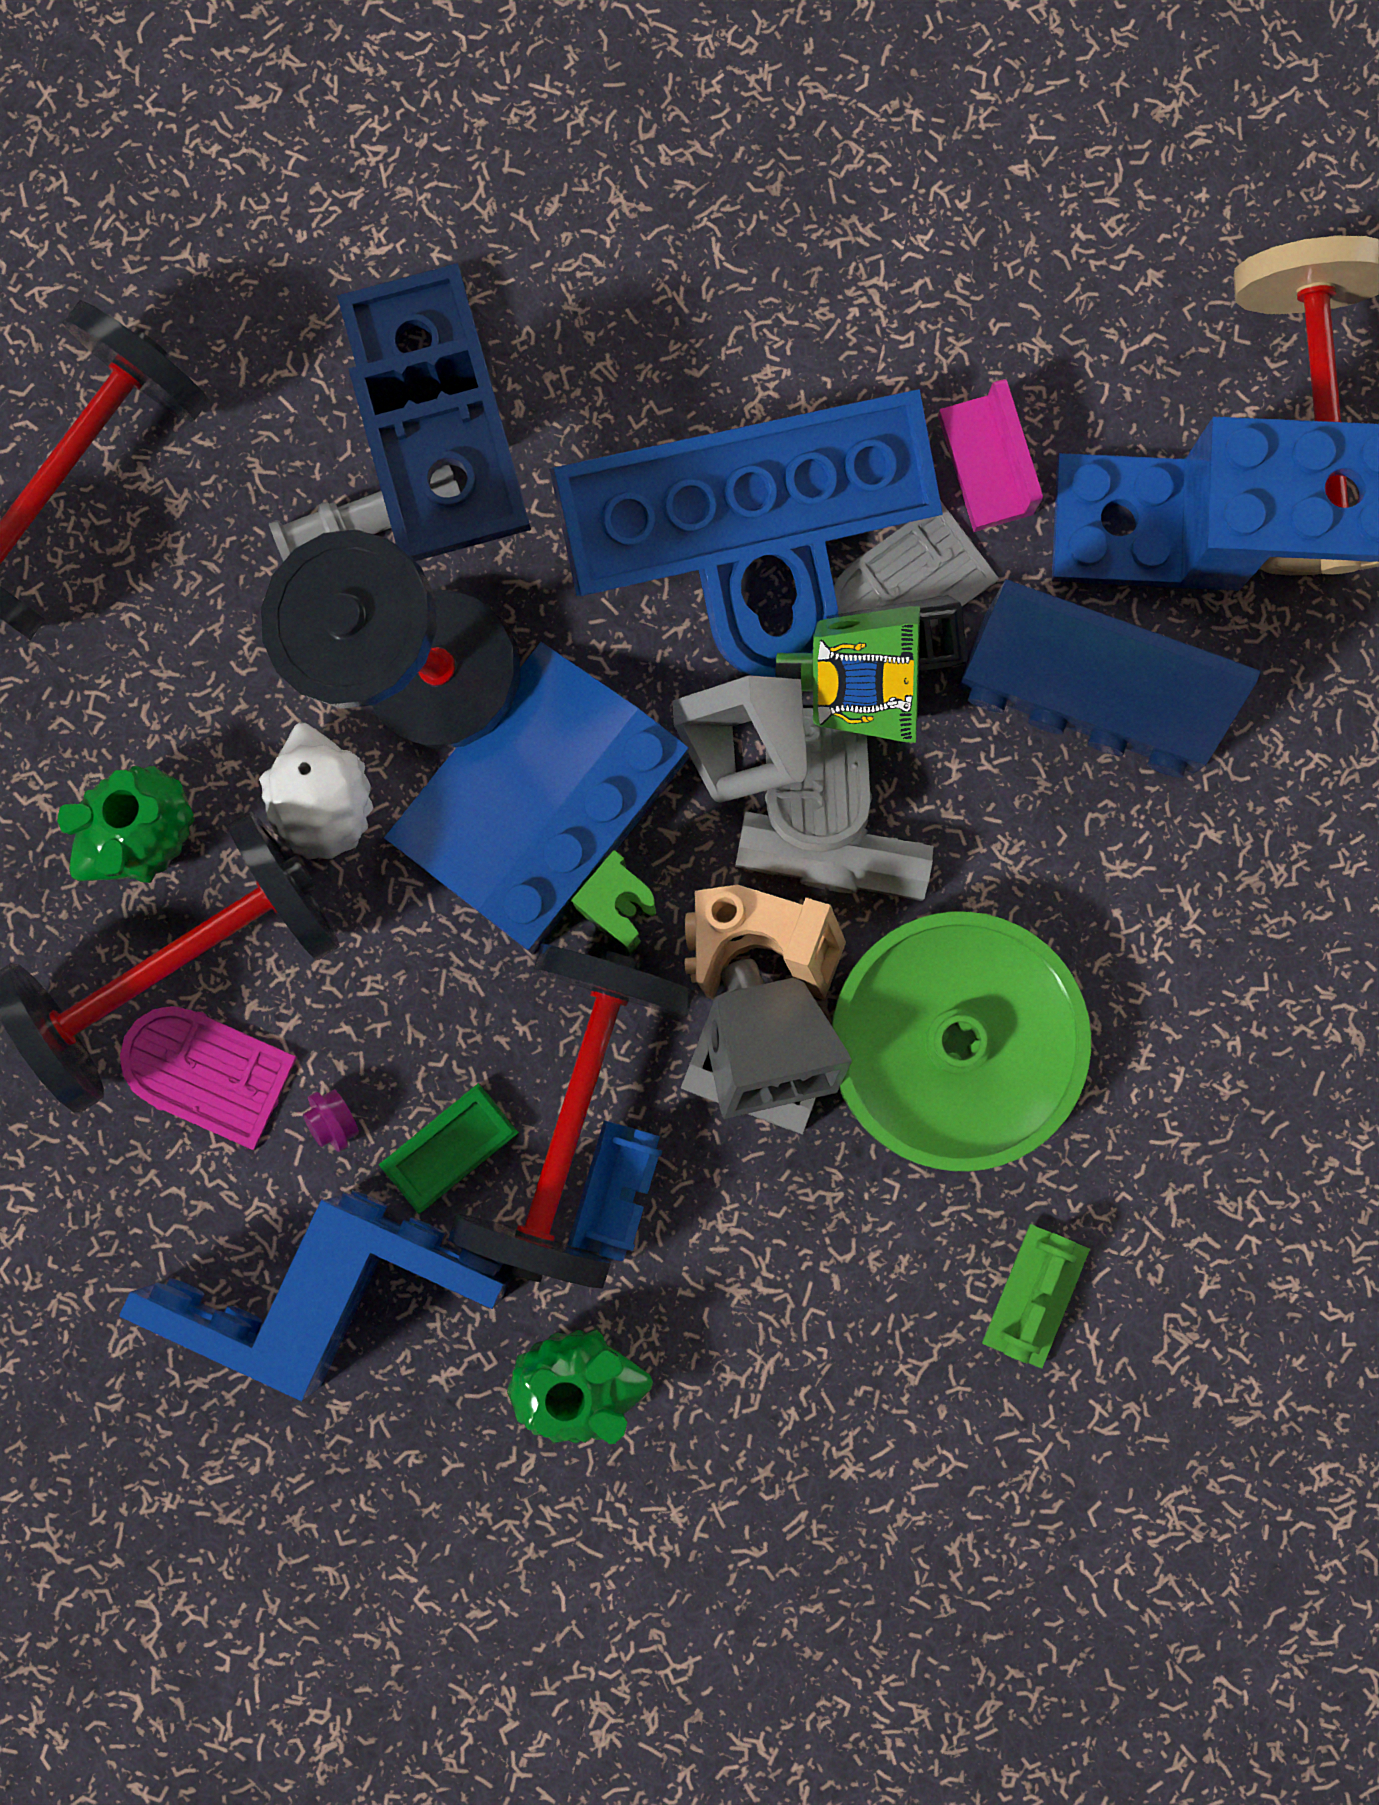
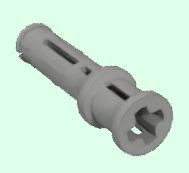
[269,465,460,562]

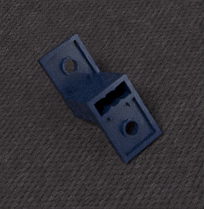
[337,263,531,561]

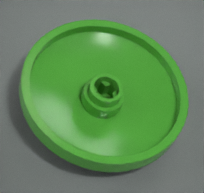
[831,912,1091,1171]

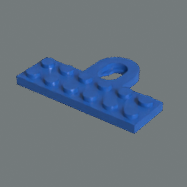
[549,389,943,677]

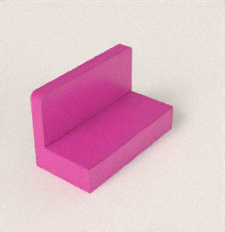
[938,379,1043,532]

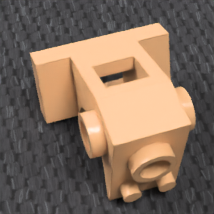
[685,884,846,1000]

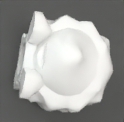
[259,722,374,859]

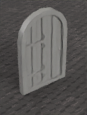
[834,500,999,629]
[765,708,872,852]

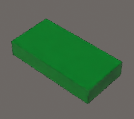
[379,1083,520,1214]

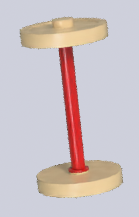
[1233,236,1379,575]

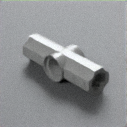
[735,811,934,901]

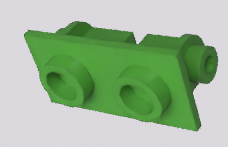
[982,1224,1090,1369]

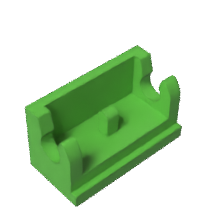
[571,850,656,955]

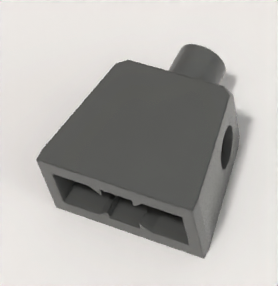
[705,959,852,1119]

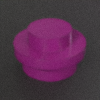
[303,1089,359,1152]

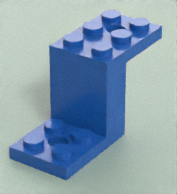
[1052,417,1379,591]
[119,1190,512,1401]

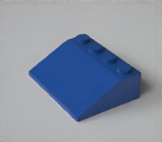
[384,642,689,955]

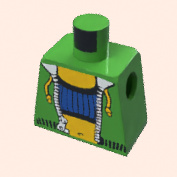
[775,606,920,743]

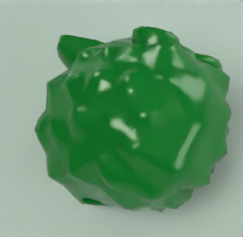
[57,766,195,883]
[507,1329,653,1444]

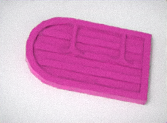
[120,1006,297,1150]

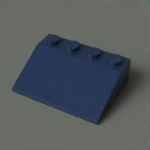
[957,579,1260,778]

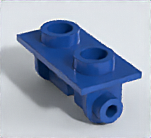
[567,1120,662,1262]

